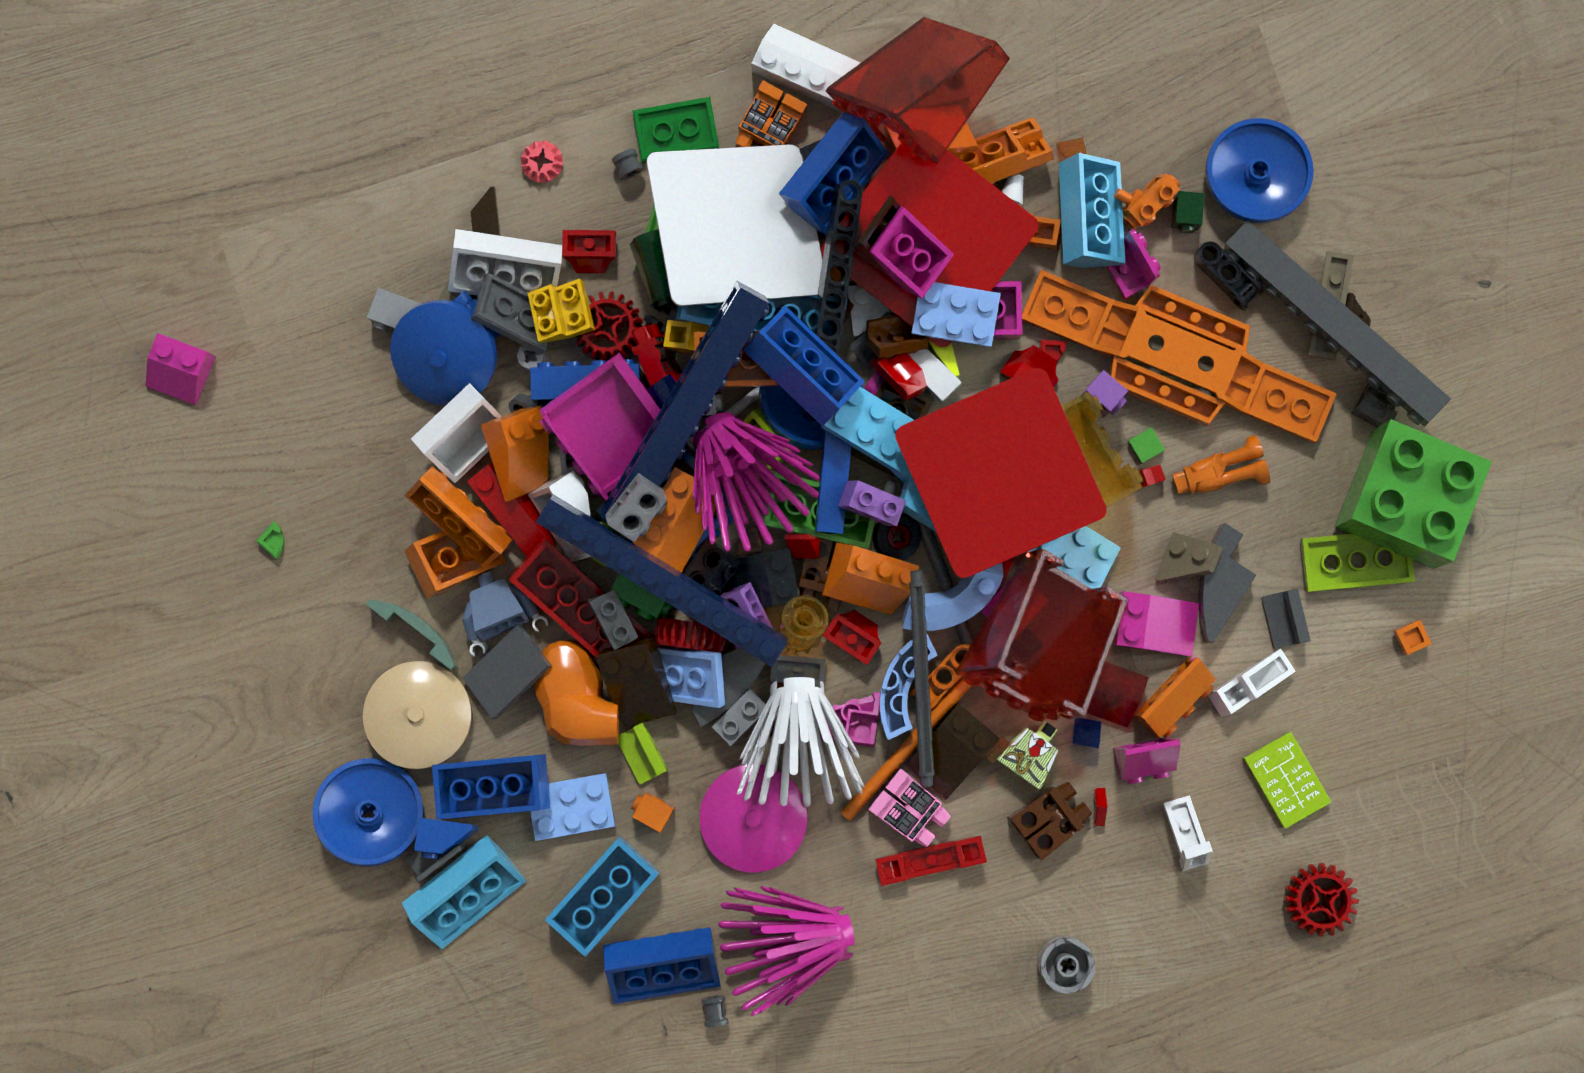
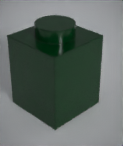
[1171,191,1205,233]

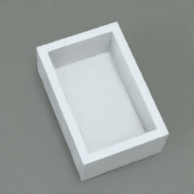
[411,383,502,483]

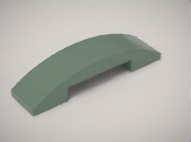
[366,600,458,670]

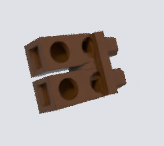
[799,537,844,611]
[1008,782,1092,860]

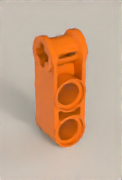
[908,643,976,710]

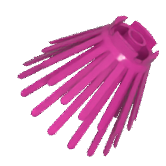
[692,412,820,551]
[718,886,855,1017]

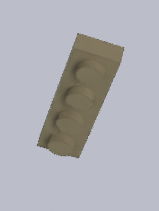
[1308,251,1354,361]

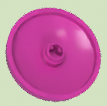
[699,764,807,873]

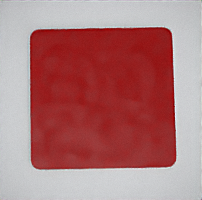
[821,129,1039,347]
[895,368,1107,578]

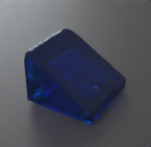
[1070,717,1102,748]

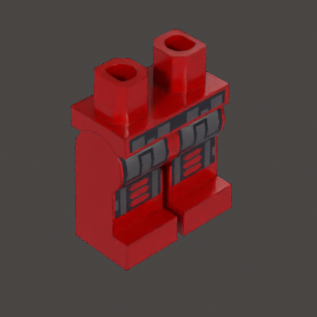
[631,324,682,397]

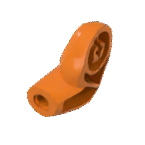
[534,640,619,747]

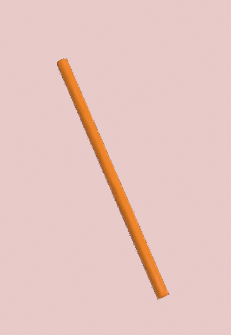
[840,592,1049,821]

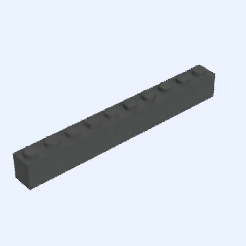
[1224,220,1451,427]

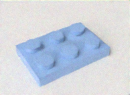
[911,282,1001,347]
[657,644,725,708]
[530,773,616,841]

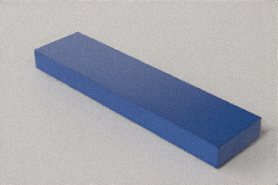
[815,429,851,534]

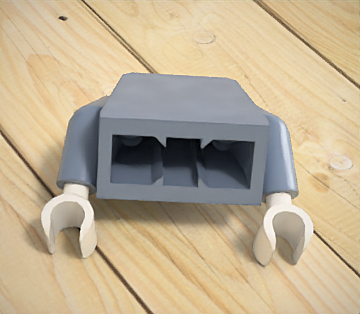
[462,572,548,657]

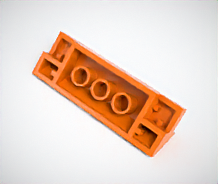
[957,117,1054,184]

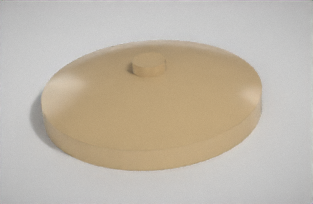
[363,661,472,769]

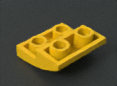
[528,278,595,343]

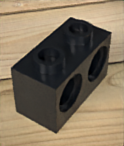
[683,538,741,596]

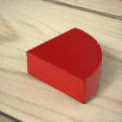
[1039,340,1067,361]
[1093,788,1108,826]

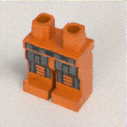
[735,80,807,148]

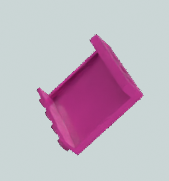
[540,353,660,500]

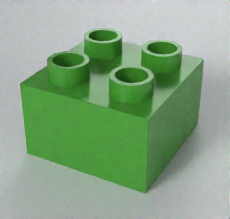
[1334,419,1492,569]

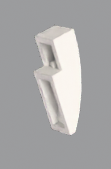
[908,349,962,403]
[1208,649,1296,717]

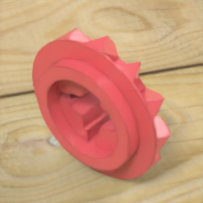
[521,140,563,183]

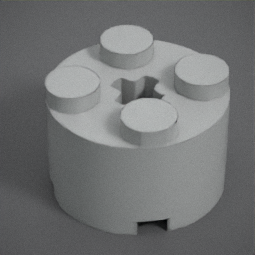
[1037,935,1095,994]

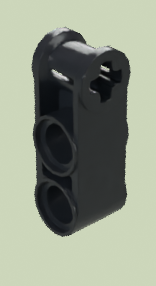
[1194,241,1264,311]

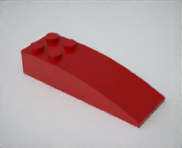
[508,537,653,658]

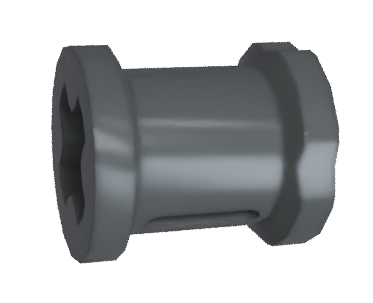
[701,995,729,1027]

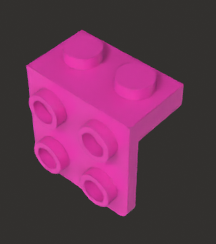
[1106,229,1161,300]

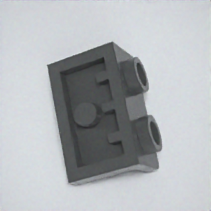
[587,590,638,650]

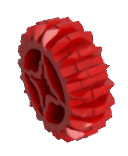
[575,291,643,361]
[654,618,727,653]
[1284,863,1359,937]

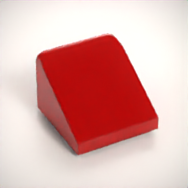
[785,534,821,559]

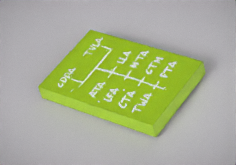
[1243,731,1331,829]

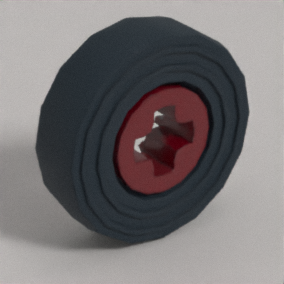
[873,513,921,560]

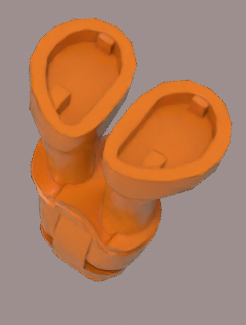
[1172,435,1270,494]

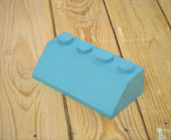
[1059,153,1125,268]
[402,835,526,949]

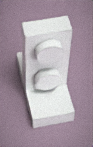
[1163,796,1213,872]

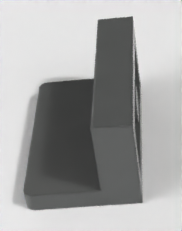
[1261,589,1311,648]
[406,843,466,883]

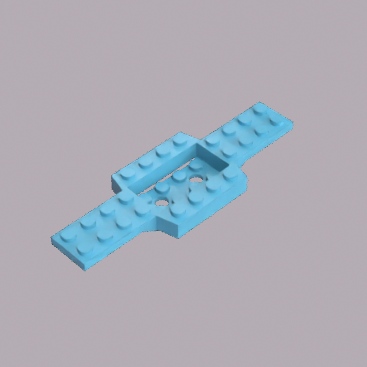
[821,387,1121,594]

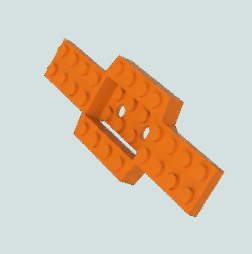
[1022,270,1337,443]

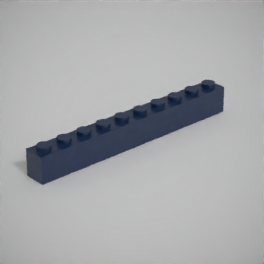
[600,281,769,523]
[536,495,787,667]

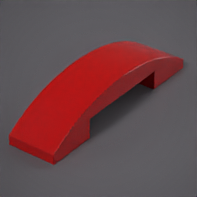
[875,835,987,886]

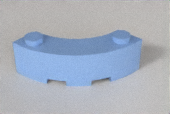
[902,563,1003,631]
[879,634,938,740]

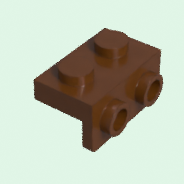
[866,315,928,359]

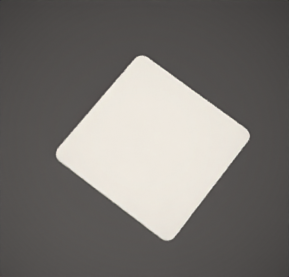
[647,145,822,306]

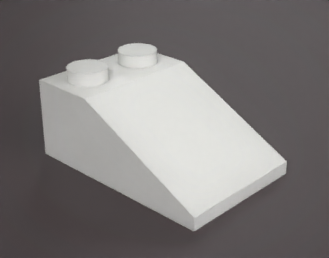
[528,471,591,562]

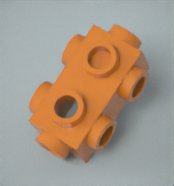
[1114,173,1180,230]

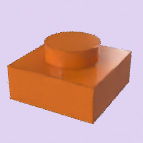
[1393,620,1432,655]

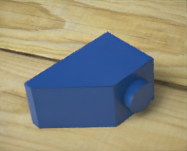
[414,818,478,859]

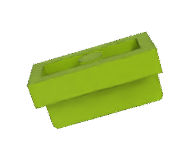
[618,722,668,784]

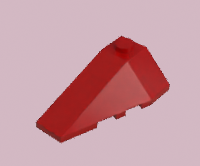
[467,462,556,556]

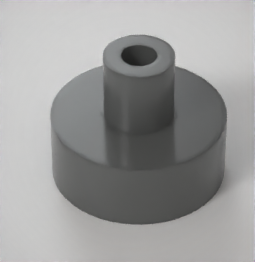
[509,394,536,413]

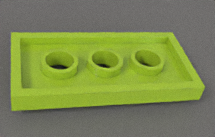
[1300,534,1415,592]

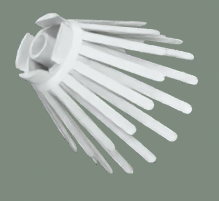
[737,677,865,807]

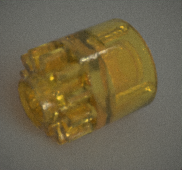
[776,596,828,656]

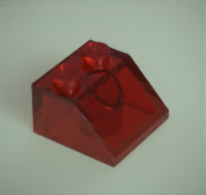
[1076,659,1149,728]

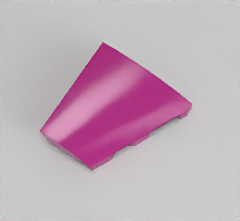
[821,692,880,747]

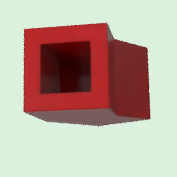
[1131,464,1166,490]

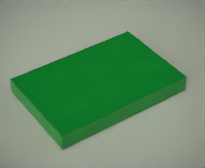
[632,97,720,164]

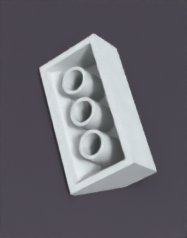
[751,24,869,113]
[447,229,562,296]

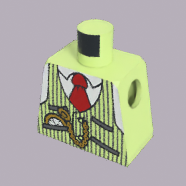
[995,721,1058,789]

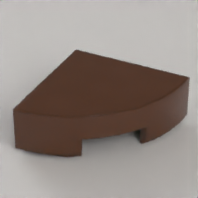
[736,525,763,556]

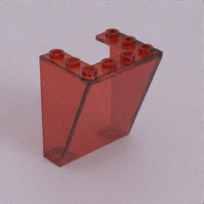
[826,17,1010,164]
[955,549,1128,722]

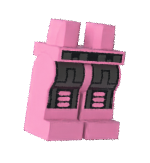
[868,768,951,847]

